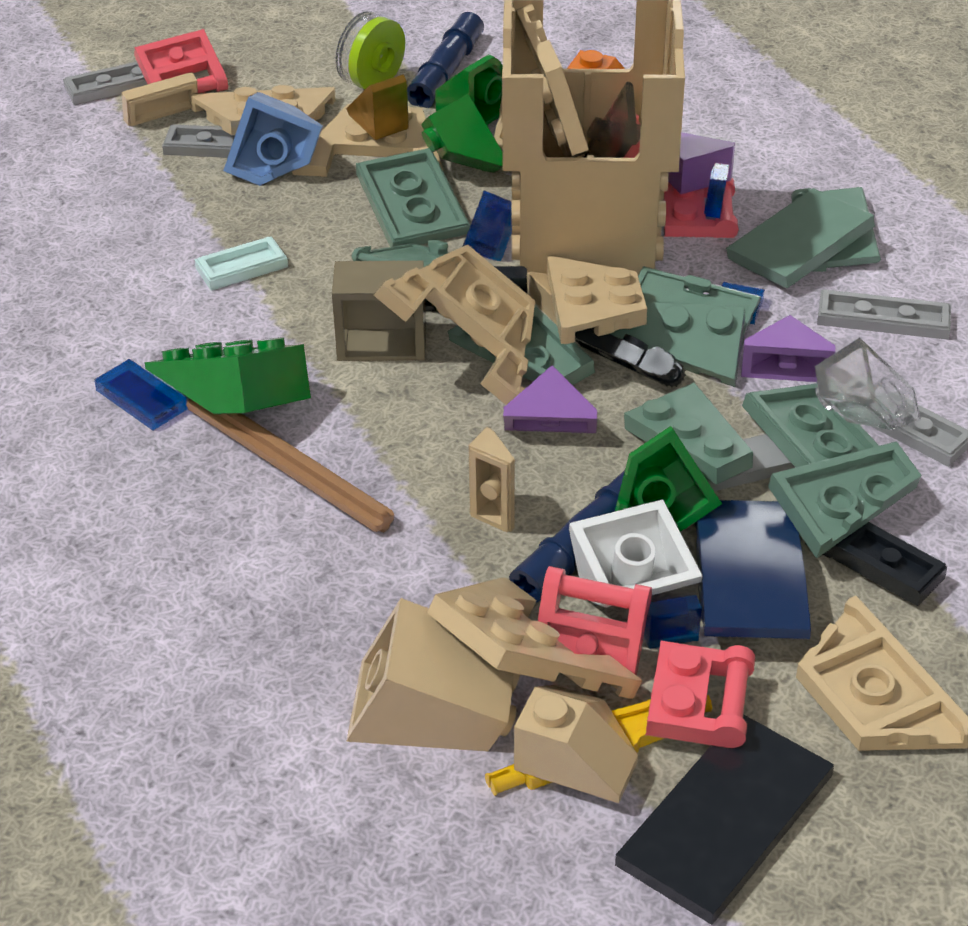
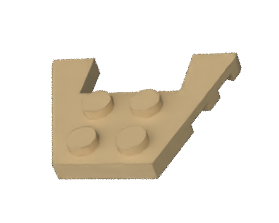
[516,4,589,158]
[292,104,443,177]
[373,245,535,405]
[427,578,642,699]

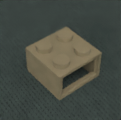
[332,261,426,361]

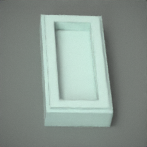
[195,236,288,291]

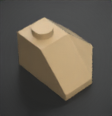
[514,685,638,803]

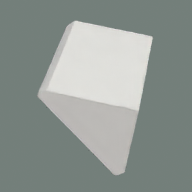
[569,500,703,608]

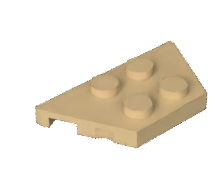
[191,85,335,135]
[547,256,647,344]
[796,596,968,751]

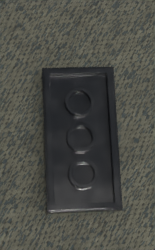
[615,714,834,925]

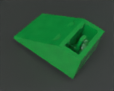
[144,337,311,414]

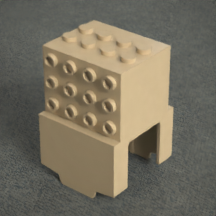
[502,0,685,275]

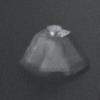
[815,337,921,430]

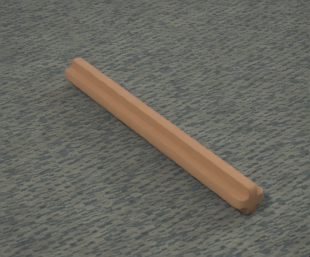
[186,398,395,533]

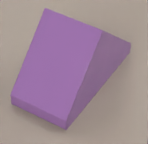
[668,132,735,194]
[741,315,836,383]
[503,365,597,433]

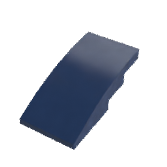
[695,500,811,639]

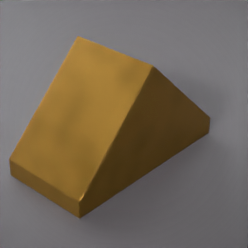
[346,74,409,140]

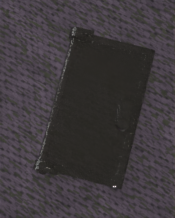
[583,82,641,158]

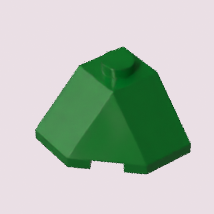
[435,54,503,125]
[421,94,503,173]
[615,426,722,532]

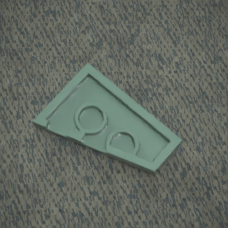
[610,301,746,387]
[447,306,595,385]
[624,383,753,485]
[768,441,922,558]

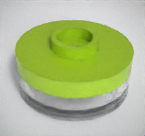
[335,11,405,90]

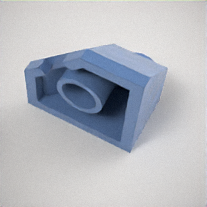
[223,92,323,186]

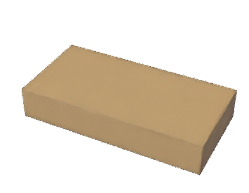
[122,72,198,126]

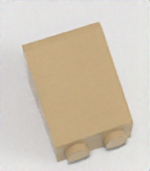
[346,598,520,752]

